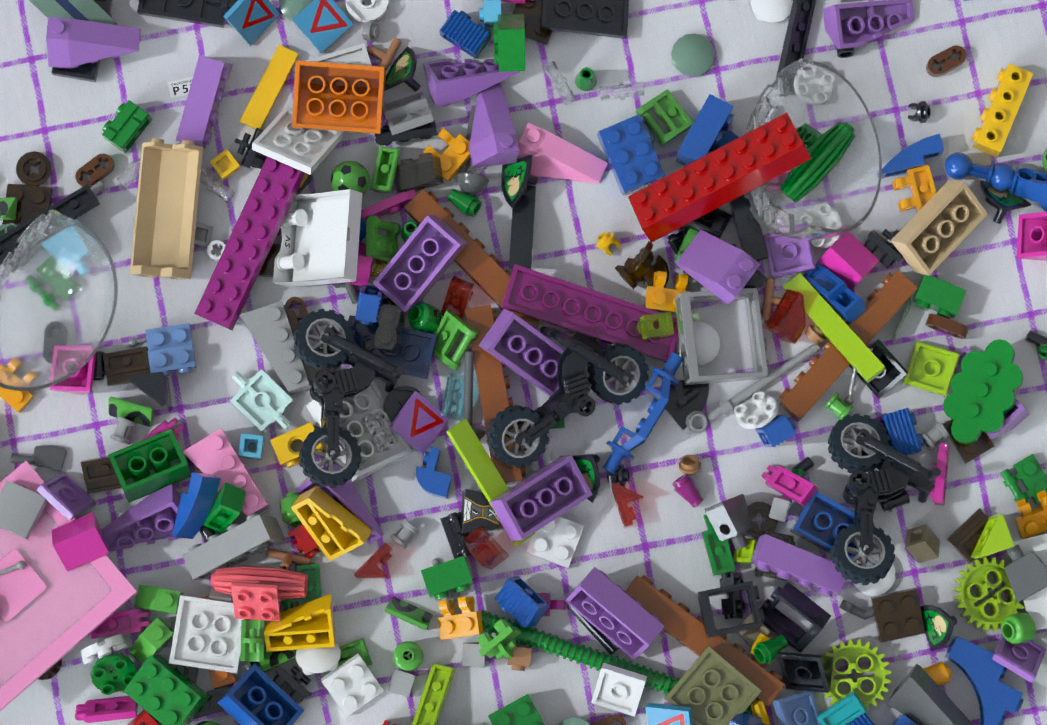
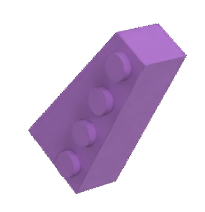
[175,55,233,148]
[750,534,845,598]

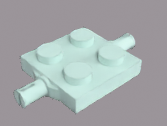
[230,369,294,433]

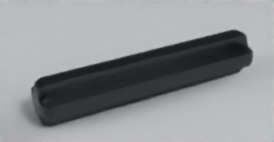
[567,604,619,654]

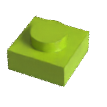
[733,540,758,564]

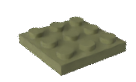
[664,645,762,725]

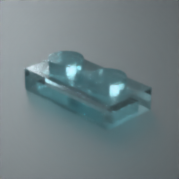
[441,372,464,421]

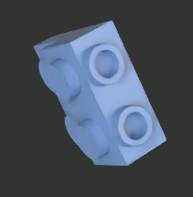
[145,323,197,376]

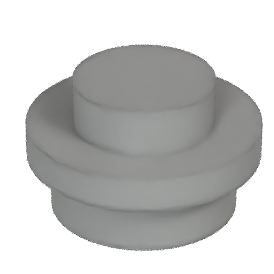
[362,20,380,42]
[685,411,708,433]

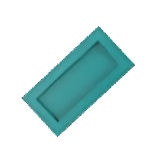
[816,691,867,725]

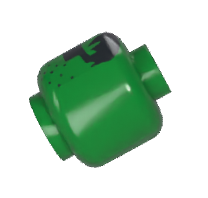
[408,302,442,334]

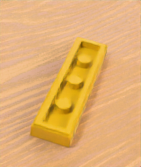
[240,45,299,130]

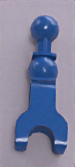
[945,152,1047,212]

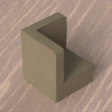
[905,524,940,563]
[736,614,771,648]

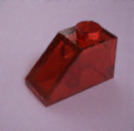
[765,289,806,344]
[464,526,509,570]

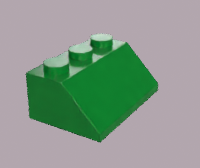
[108,429,191,503]

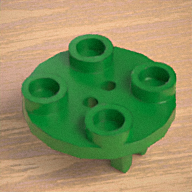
[90,653,137,695]

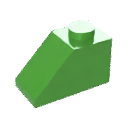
[135,584,184,615]
[129,618,174,665]

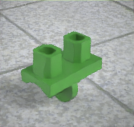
[477,619,522,660]
[240,620,265,662]

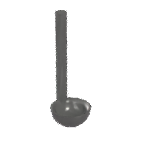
[457,105,489,194]
[463,350,486,441]

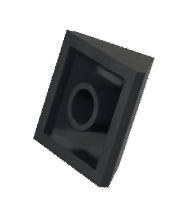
[681,208,732,239]
[849,339,909,399]
[128,372,172,412]
[778,652,833,693]

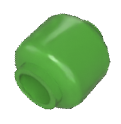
[280,492,302,527]
[1001,613,1036,644]
[393,641,423,671]

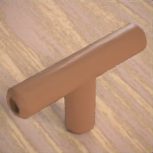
[367,38,402,71]
[762,278,791,323]
[266,548,312,570]

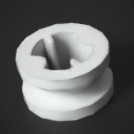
[207,240,226,262]

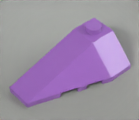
[823,0,915,49]
[469,83,519,168]
[296,463,384,544]

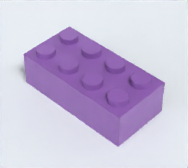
[373,214,468,313]
[479,309,565,396]
[489,455,593,541]
[565,567,664,660]

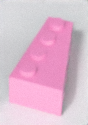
[183,428,270,516]

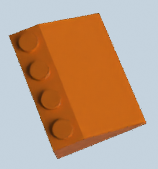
[292,60,386,134]

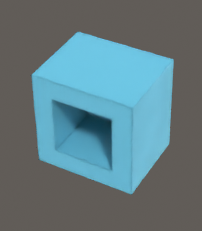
[479,0,501,28]
[238,433,265,460]

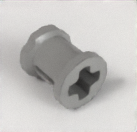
[110,417,137,445]
[921,422,950,451]
[390,519,419,549]

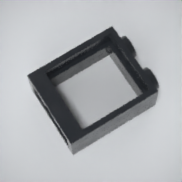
[697,581,765,638]
[760,582,831,653]

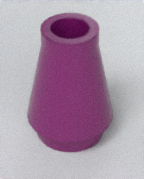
[672,474,704,508]

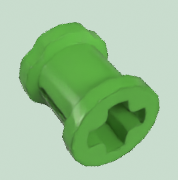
[824,392,853,420]

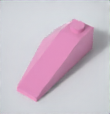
[517,123,608,183]

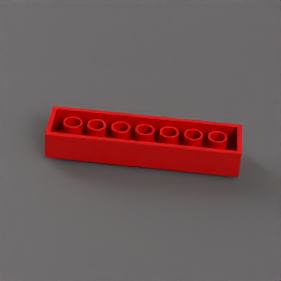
[628,112,811,242]

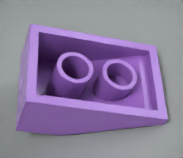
[675,230,760,305]

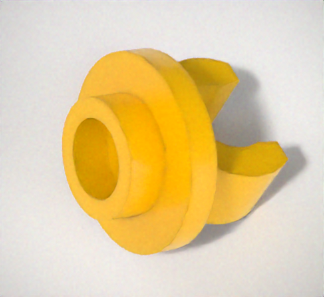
[596,232,620,256]

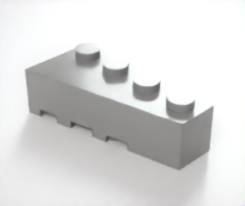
[239,301,311,395]
[182,513,286,581]

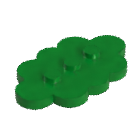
[943,339,1023,445]

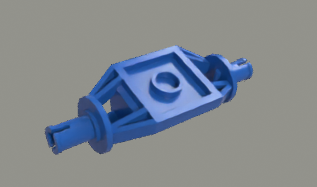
[602,352,684,475]

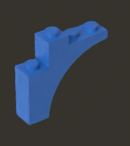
[945,636,1023,725]

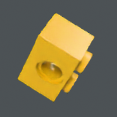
[270,422,321,468]

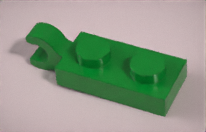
[701,514,736,576]

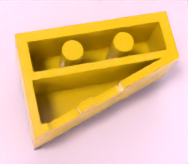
[291,486,373,561]
[264,594,336,652]

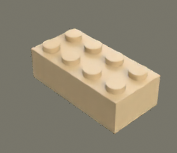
[891,179,988,276]

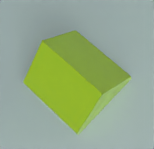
[971,514,1014,559]

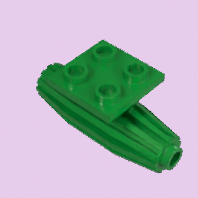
[780,121,855,203]

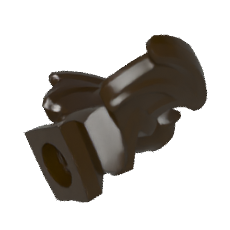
[615,241,669,289]

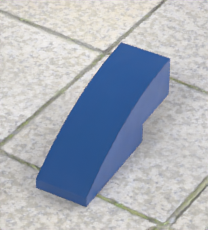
[878,134,944,179]
[803,263,867,323]
[172,472,221,539]

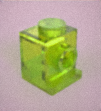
[638,312,674,339]

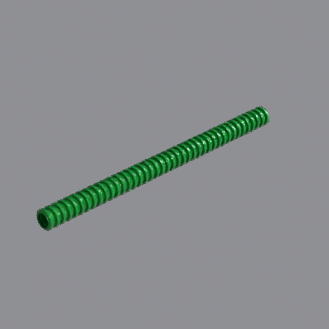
[481,610,753,714]

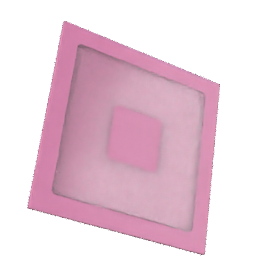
[0,461,137,711]

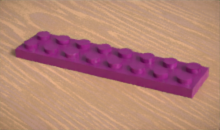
[194,156,305,331]
[501,264,679,362]

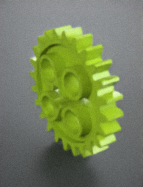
[952,557,1025,631]
[824,639,891,711]

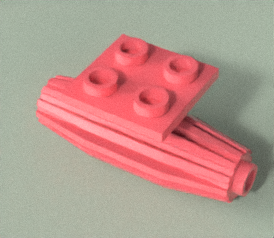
[211,566,308,621]

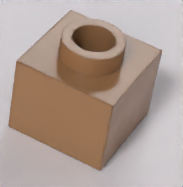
[507,647,532,671]

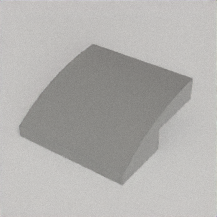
[383,92,434,135]
[0,480,48,540]

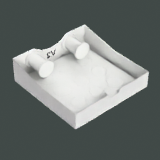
[273,189,362,287]

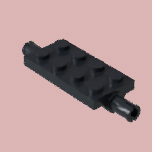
[137,0,238,28]

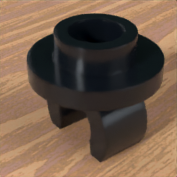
[908,101,931,123]
[607,464,630,487]

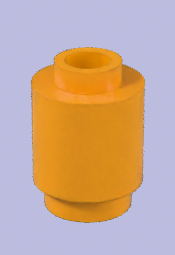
[923,661,952,687]

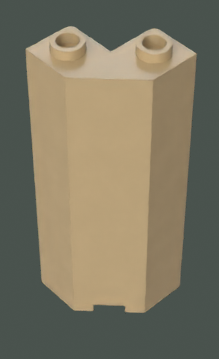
[130,138,203,280]

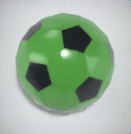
[331,161,370,196]

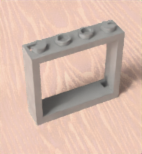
[674,288,770,385]

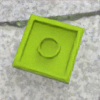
[903,341,960,397]

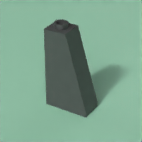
[887,664,973,725]

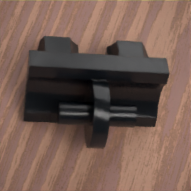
[234,128,266,169]
[864,229,903,268]
[273,665,312,704]

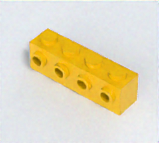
[972,63,1033,157]

